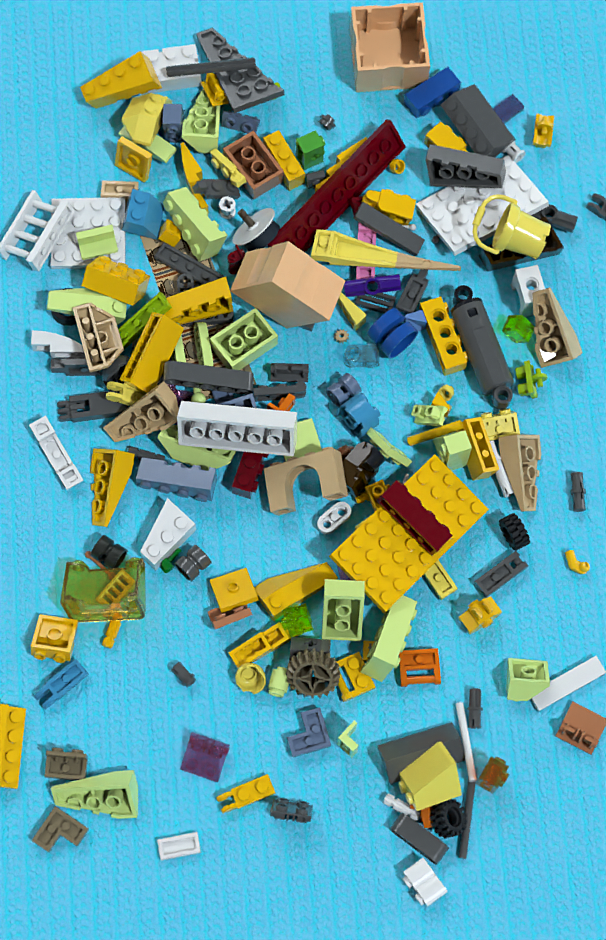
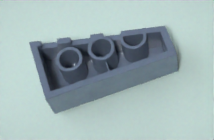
[136,457,217,502]

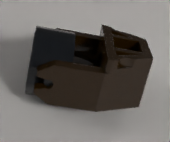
[343,441,385,498]

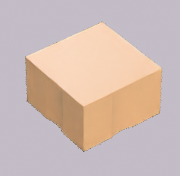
[350,2,430,92]
[230,241,345,329]

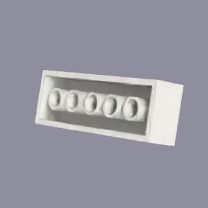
[177,401,297,457]

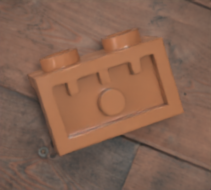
[208,605,252,630]

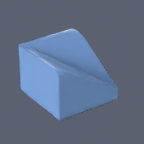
[404,310,427,331]

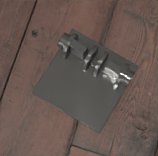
[271,798,313,823]

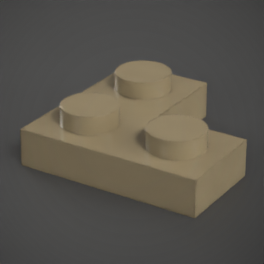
[31,806,89,852]

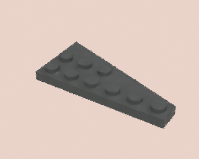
[196,27,285,113]

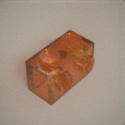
[476,757,509,794]

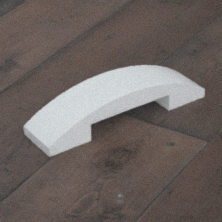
[29,416,84,490]

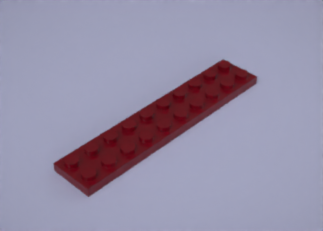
[267,119,406,252]

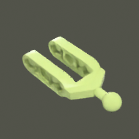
[171,322,213,403]

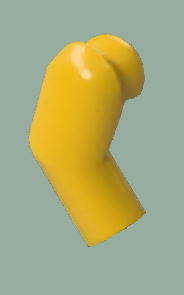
[565,550,590,574]

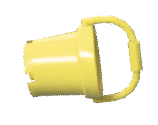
[472,194,551,259]

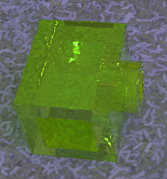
[502,315,535,343]

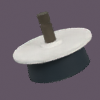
[233,208,280,252]

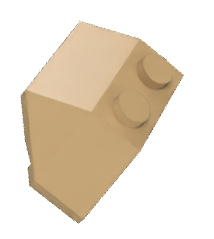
[73,302,124,373]

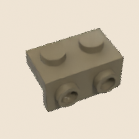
[44,748,88,780]

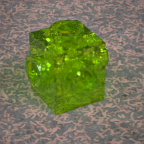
[281,604,313,637]

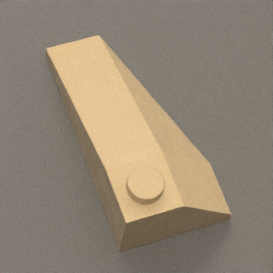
[532,287,583,368]
[103,381,179,442]
[498,434,541,512]

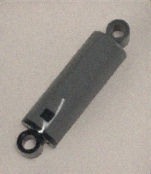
[450,285,514,410]

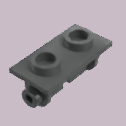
[271,363,309,382]

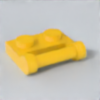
[336,652,376,702]

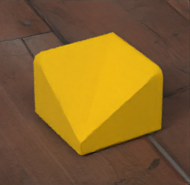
[158,219,182,247]
[431,392,452,418]

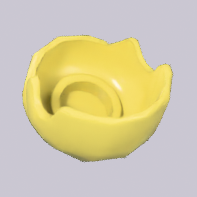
[235,663,266,694]

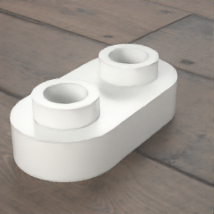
[317,502,351,534]

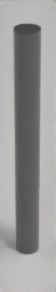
[459,779,476,859]

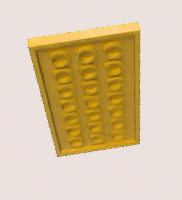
[329,454,489,613]

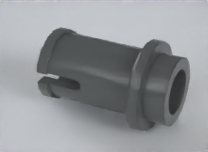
[171,662,196,688]

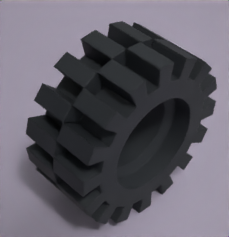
[499,513,530,551]
[430,799,467,838]

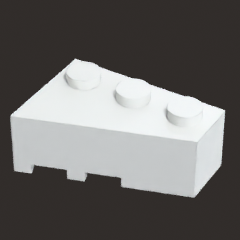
[140,498,196,571]

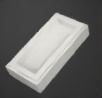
[157,832,201,861]

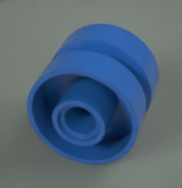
[367,308,418,359]

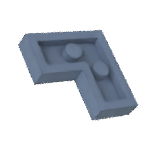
[287,707,331,758]

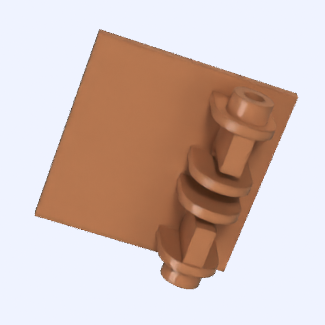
[556,701,606,755]

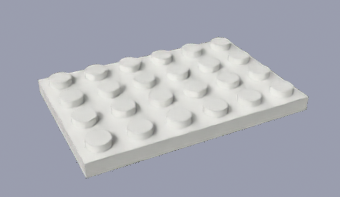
[416,155,549,256]

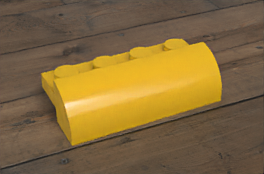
[0,704,26,789]

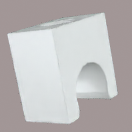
[511,265,545,318]

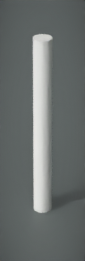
[456,702,477,782]

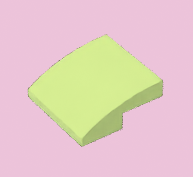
[283,418,322,462]

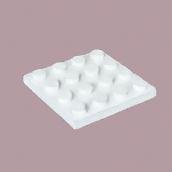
[51,198,126,269]

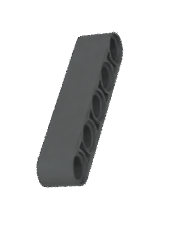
[164,361,254,395]

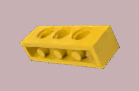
[419,297,469,376]

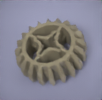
[286,648,340,699]

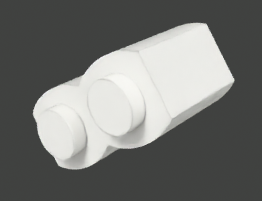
[402,858,447,907]

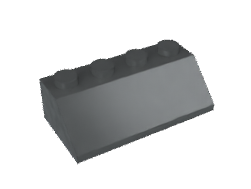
[441,84,516,157]

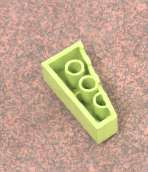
[163,187,228,262]
[361,595,417,682]

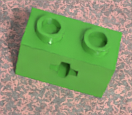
[296,130,325,170]

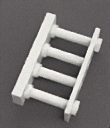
[0,190,75,272]

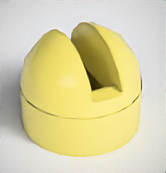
[438,384,454,401]

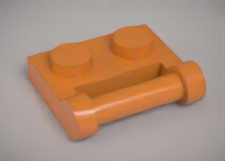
[399,648,441,687]

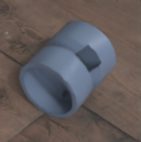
[326,373,362,407]

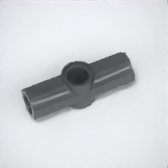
[531,204,578,233]

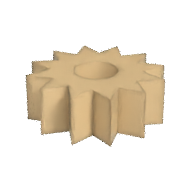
[334,329,349,344]

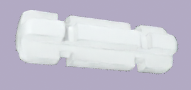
[383,794,421,821]

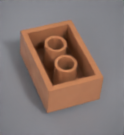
[223,130,284,200]

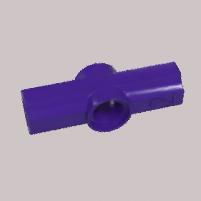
[344,274,401,297]

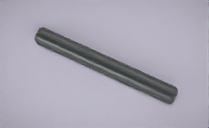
[166,58,256,77]

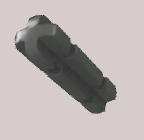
[128,446,165,461]

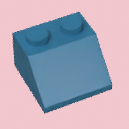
[122,189,164,240]

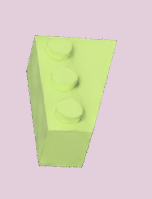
[432,430,472,471]

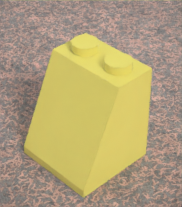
[398,741,462,811]

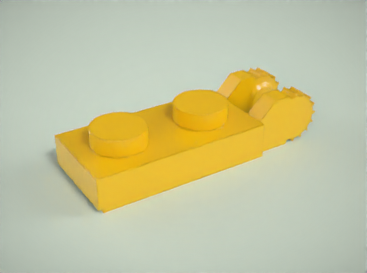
[216,774,276,813]

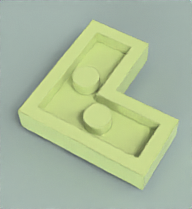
[366,427,412,467]

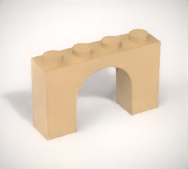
[264,447,348,516]

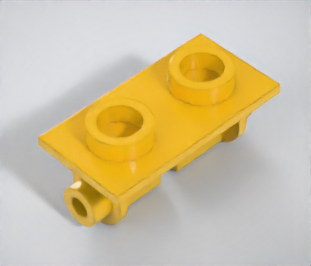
[201,73,229,107]

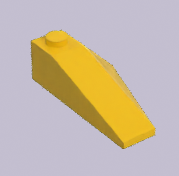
[90,448,135,527]
[254,562,338,621]

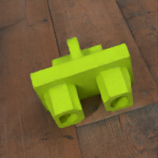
[515,360,547,399]

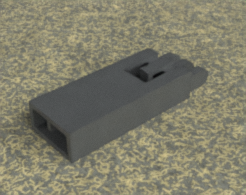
[57,391,129,423]

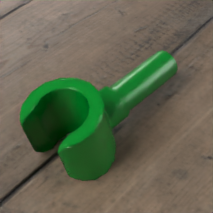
[161,548,181,573]

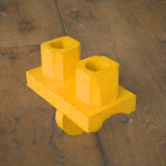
[533,114,554,148]

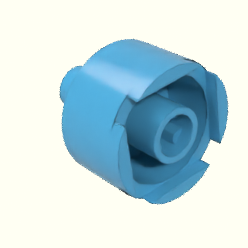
[337,393,381,439]

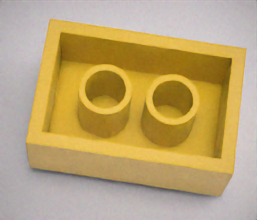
[81,256,150,306]

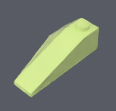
[182,89,220,154]
[47,288,127,326]
[51,770,138,819]

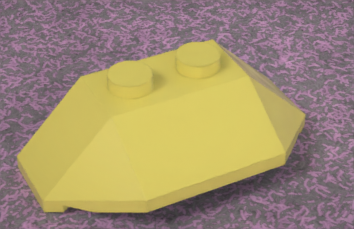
[121,93,173,147]

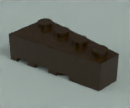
[479,216,564,271]

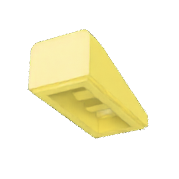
[337,292,366,331]

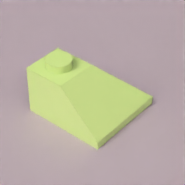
[506,658,550,702]

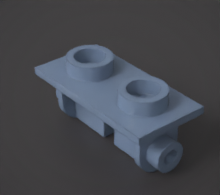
[221,110,260,133]

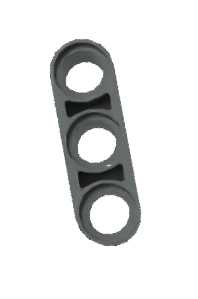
[390,812,449,865]

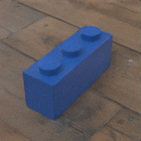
[404,67,461,118]

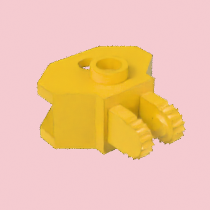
[458,596,502,635]

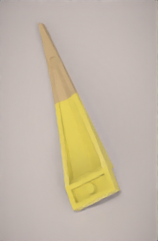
[311,229,461,271]

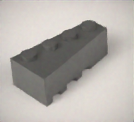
[426,144,506,188]

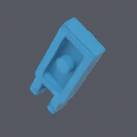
[34,659,89,709]

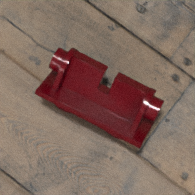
[227,244,245,275]

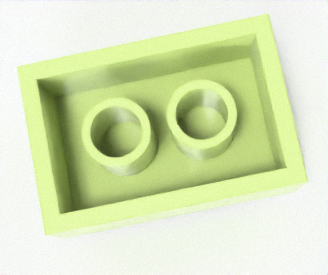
[210,308,278,370]
[322,579,365,641]

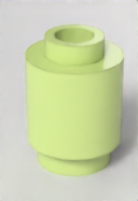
[268,667,289,698]

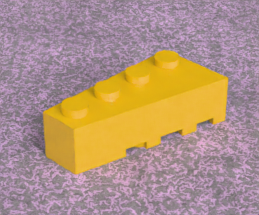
[80,51,162,109]
[164,277,233,325]

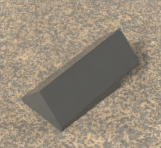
[377,722,465,784]

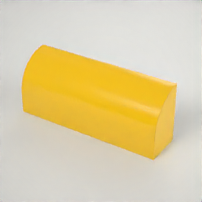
[119,312,184,394]

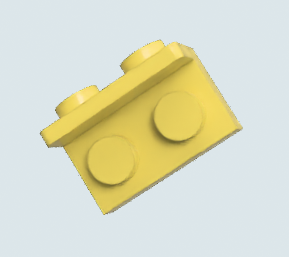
[481,408,520,441]

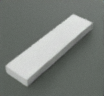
[531,656,606,712]

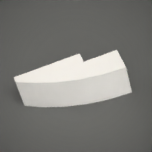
[31,330,86,359]

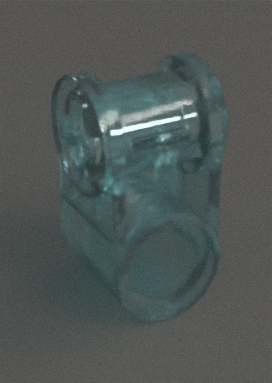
[343,344,380,368]

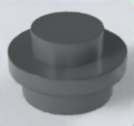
[319,114,336,131]

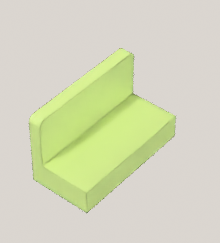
[76,225,118,260]
[337,720,359,758]

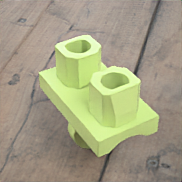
[411,405,448,427]

